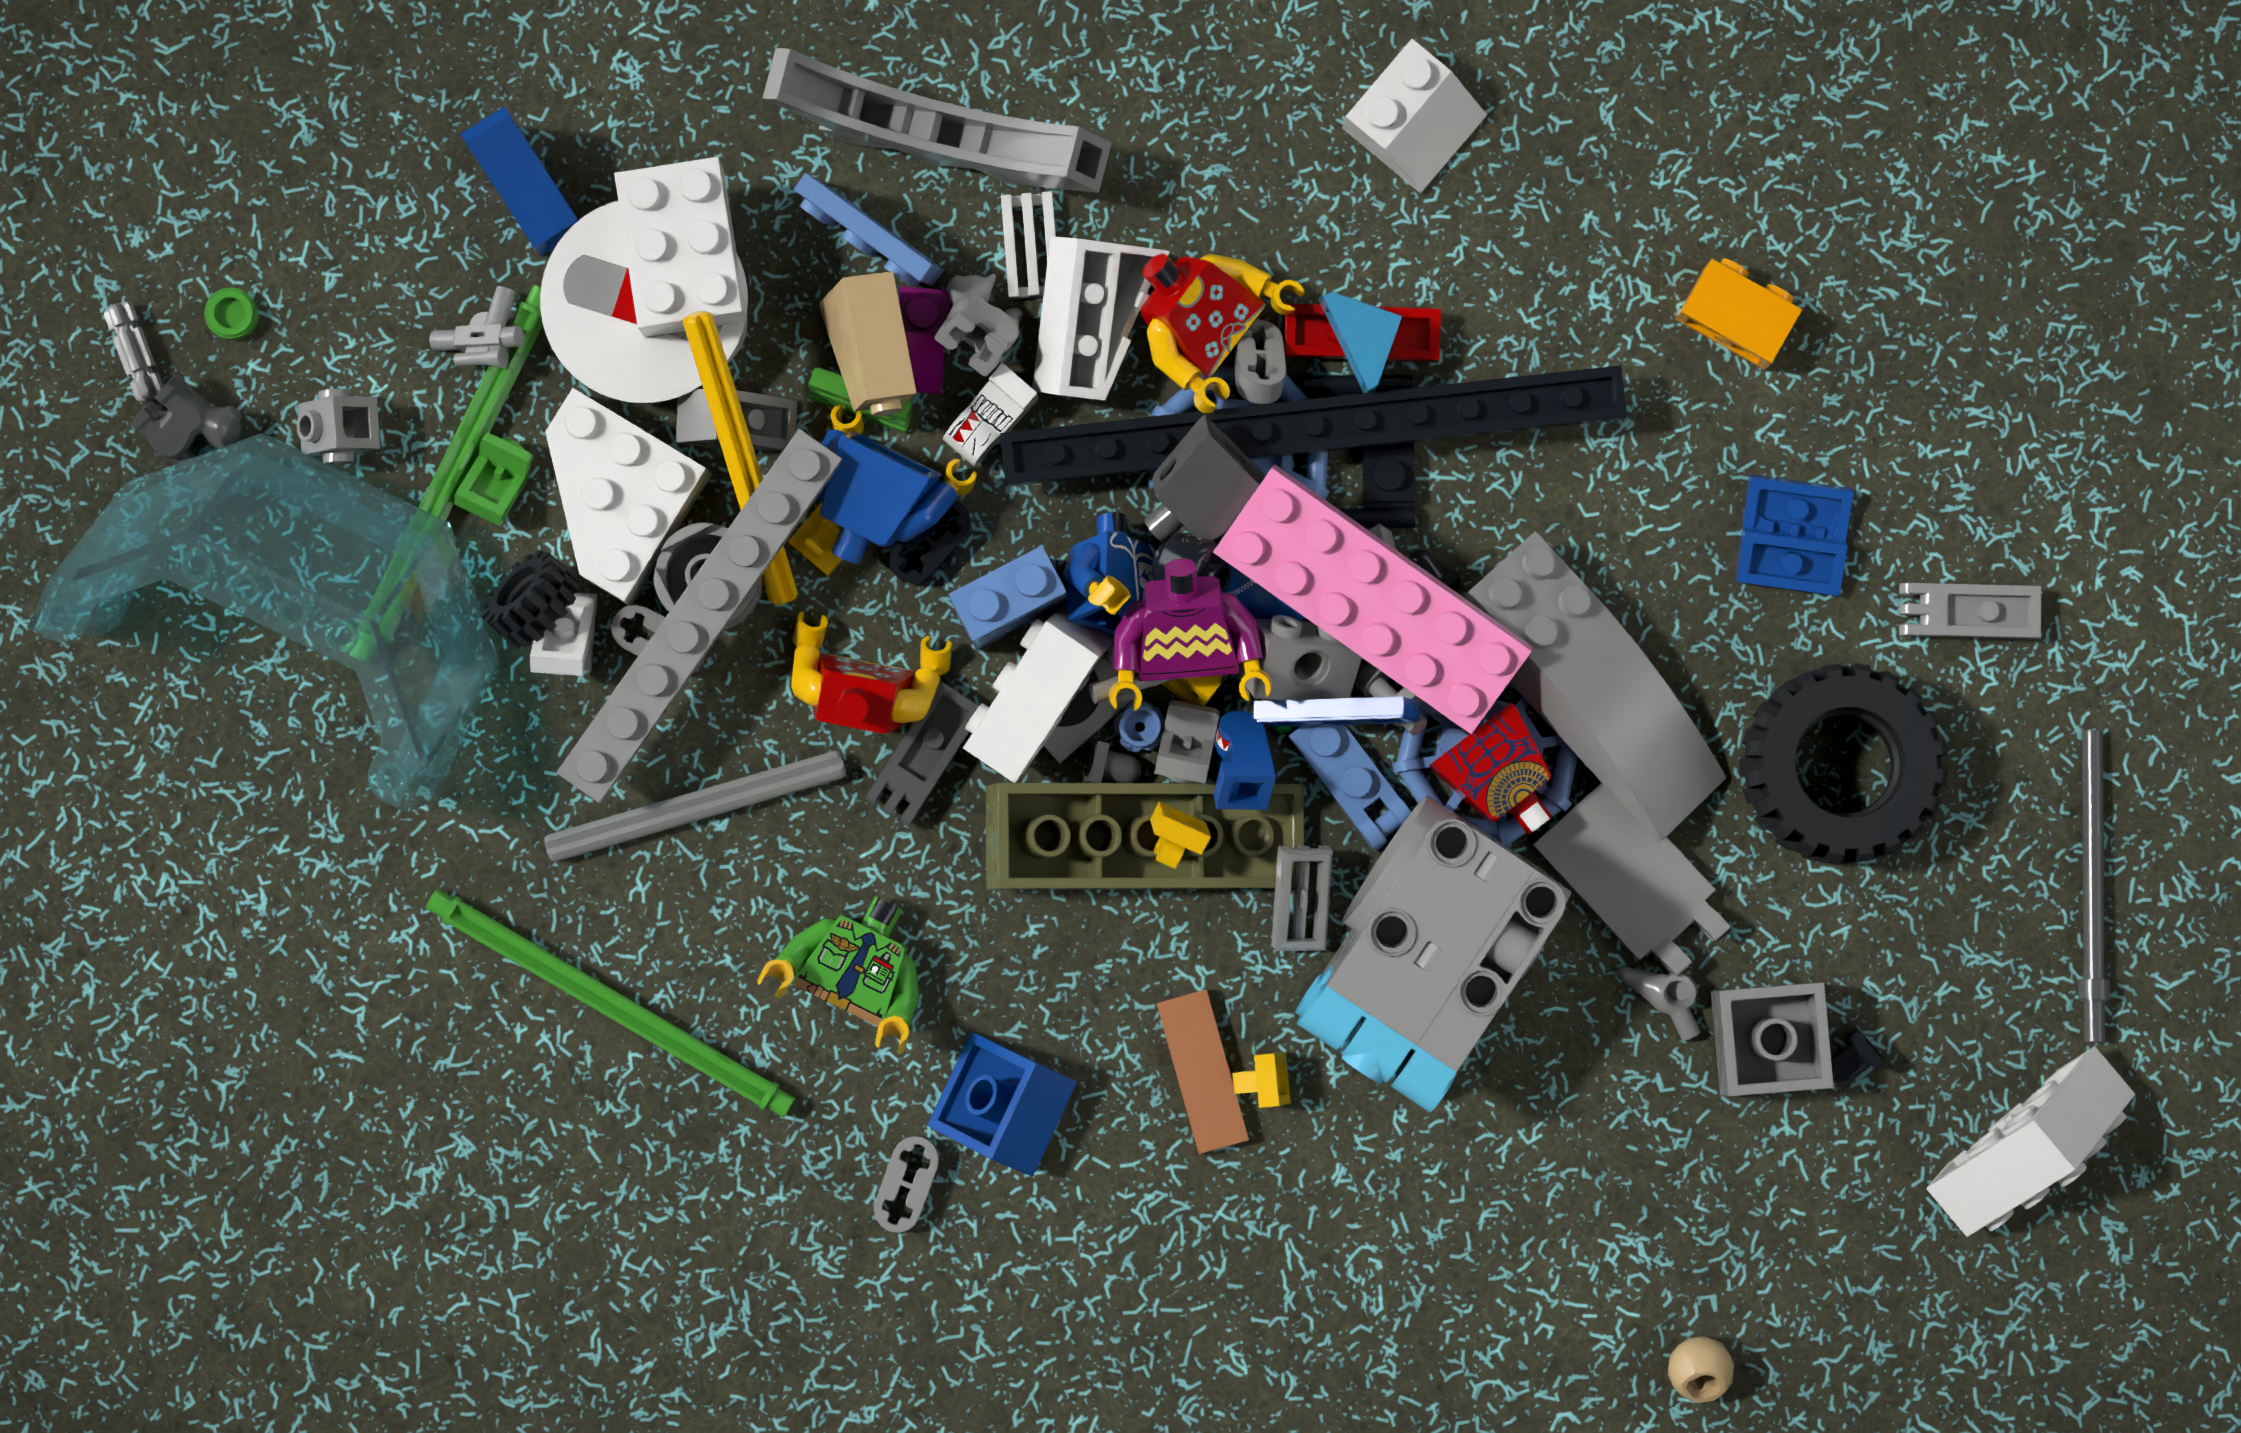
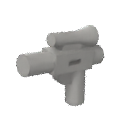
[429,286,524,368]

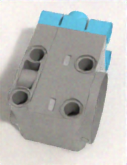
[1295,795,1572,1113]

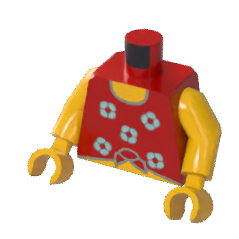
[1141,254,1304,413]
[791,612,952,734]

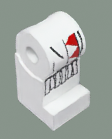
[943,363,1038,467]

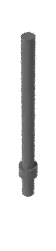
[2078,730,2110,1042]

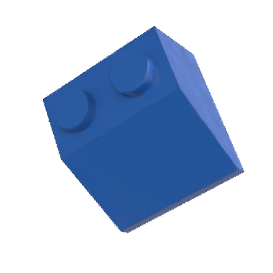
[927,1031,1077,1177]

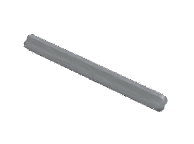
[544,751,846,862]

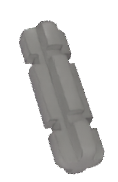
[104,302,164,402]

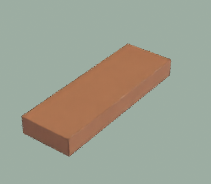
[1156,989,1249,1154]

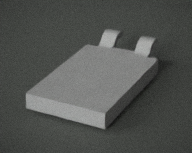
[1532,782,1730,976]

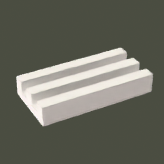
[1001,191,1056,300]

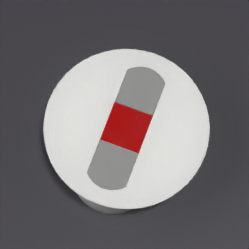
[540,201,748,403]

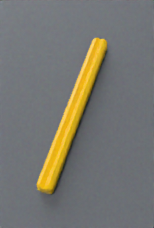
[683,310,798,605]

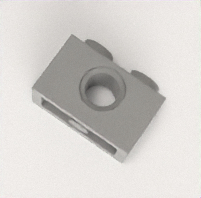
[1237,615,1362,700]

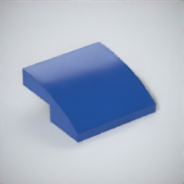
[1736,474,1854,596]

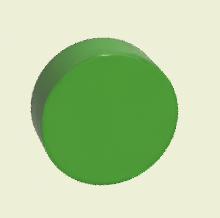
[204,288,259,341]

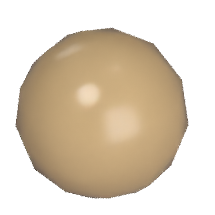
[1668,1336,1735,1403]

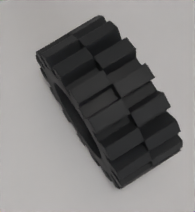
[481,550,579,649]

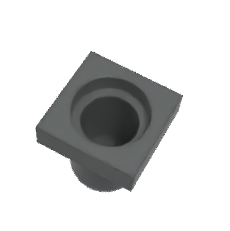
[1082,741,1142,783]

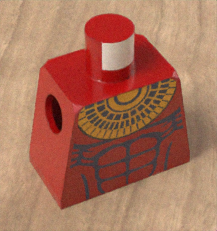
[1429,703,1552,835]

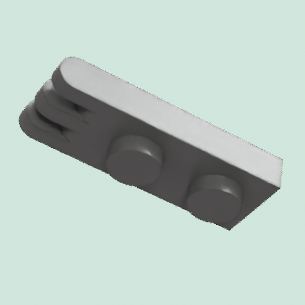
[865,681,979,827]

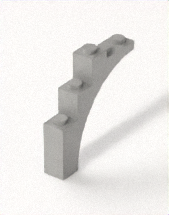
[763,48,1112,193]

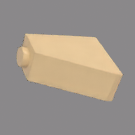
[819,271,916,417]

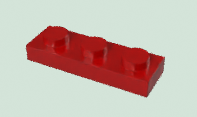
[1284,303,1441,363]

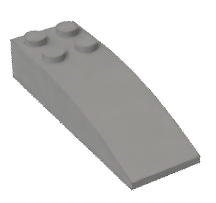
[1463,531,1727,843]

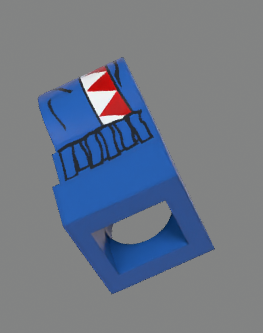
[1212,711,1276,810]

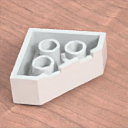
[545,388,711,606]
[1926,1046,2135,1237]

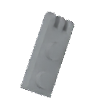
[1899,583,2041,639]

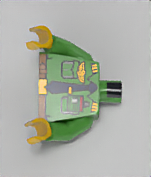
[757,896,920,1054]

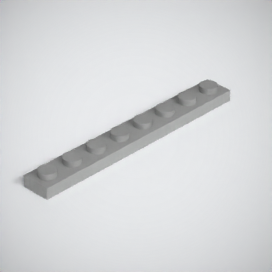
[556,429,843,803]

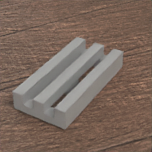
[1271,845,1333,951]

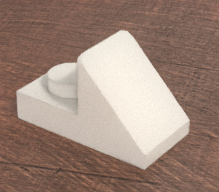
[530,593,597,676]

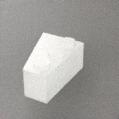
[1032,236,1170,400]
[963,602,1114,783]

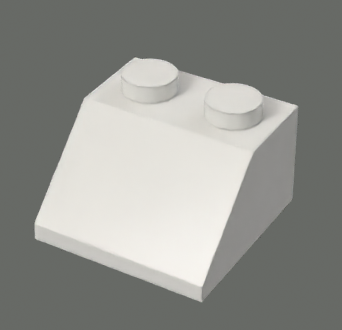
[1342,39,1487,193]

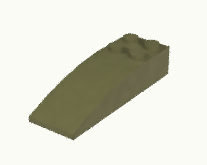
[986,783,1304,890]

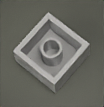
[1711,983,1834,1096]

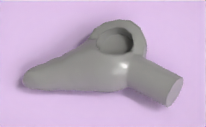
[1617,967,1701,1041]

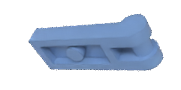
[1288,725,1411,852]

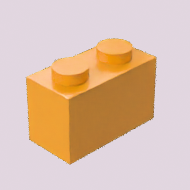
[1675,258,1802,370]

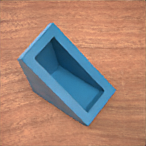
[1321,292,1402,393]

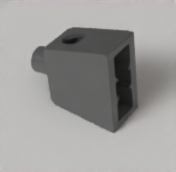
[1144,414,1266,543]

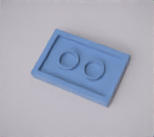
[793,173,945,288]

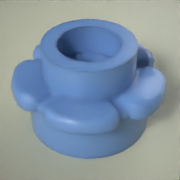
[1114,701,1165,752]

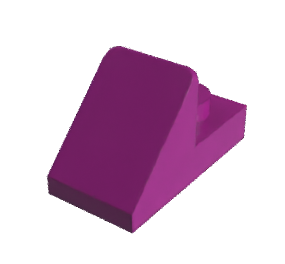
[899,286,951,395]

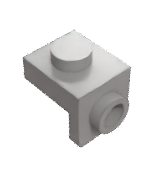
[1154,700,1220,784]

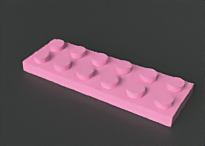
[1213,465,1533,734]

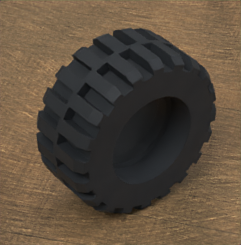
[1739,663,1948,864]

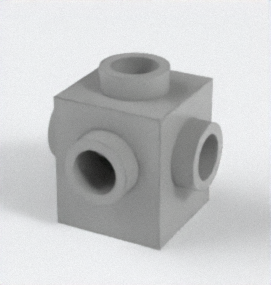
[297,389,380,465]

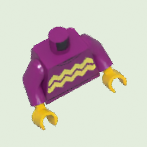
[1108,559,1272,711]

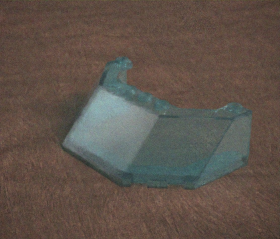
[27,433,500,812]

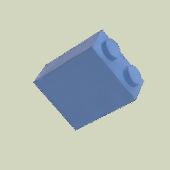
[948,546,1067,651]

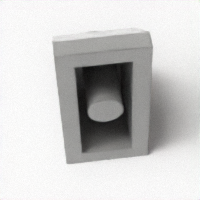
[676,389,797,451]

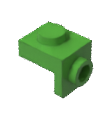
[454,433,532,526]

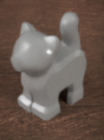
[934,274,1023,376]

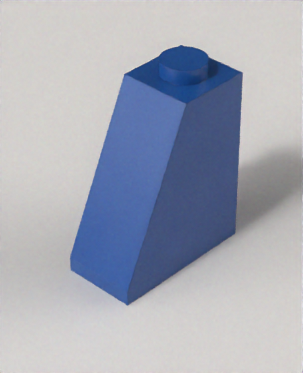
[460,106,579,256]

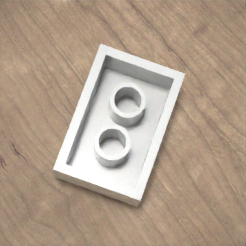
[614,157,747,337]

